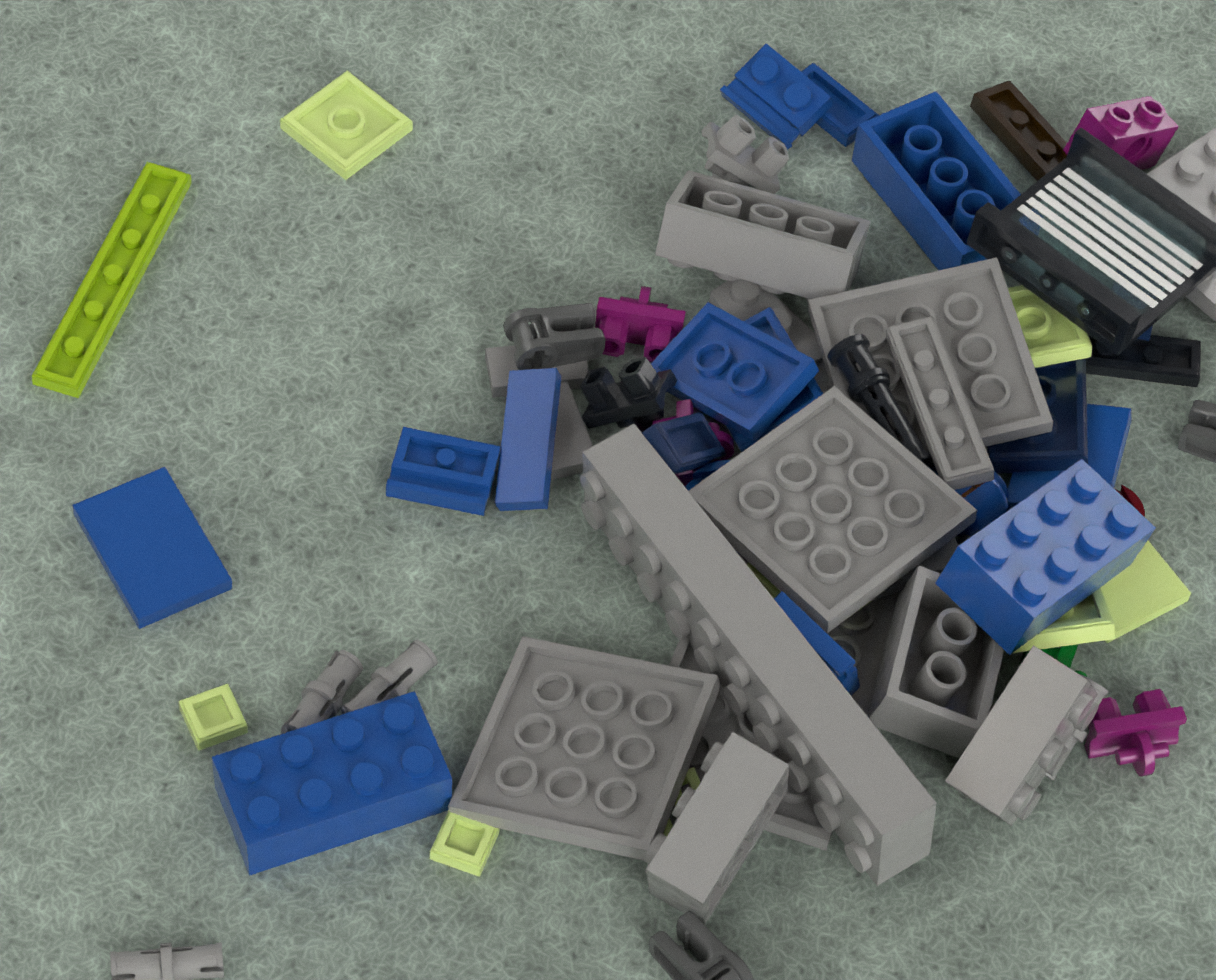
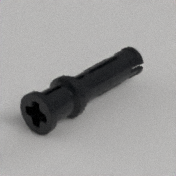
[827,334,933,467]

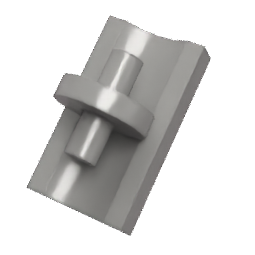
[701,115,789,194]

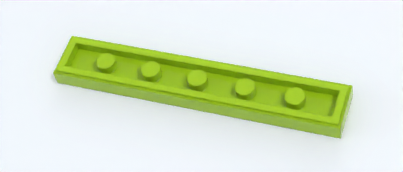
[32,162,192,399]

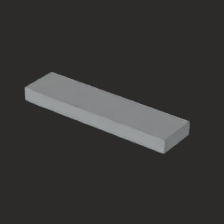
[886,316,994,490]

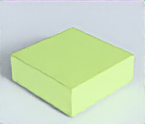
[179,684,248,751]
[430,810,499,877]

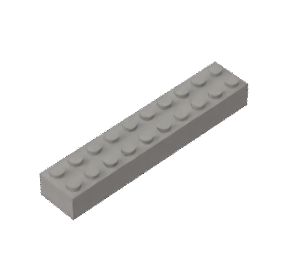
[580,424,937,886]

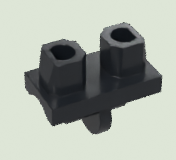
[580,356,678,433]

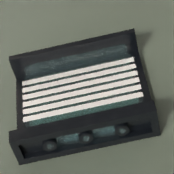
[966,128,1216,356]

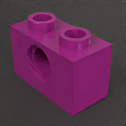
[1063,96,1179,170]

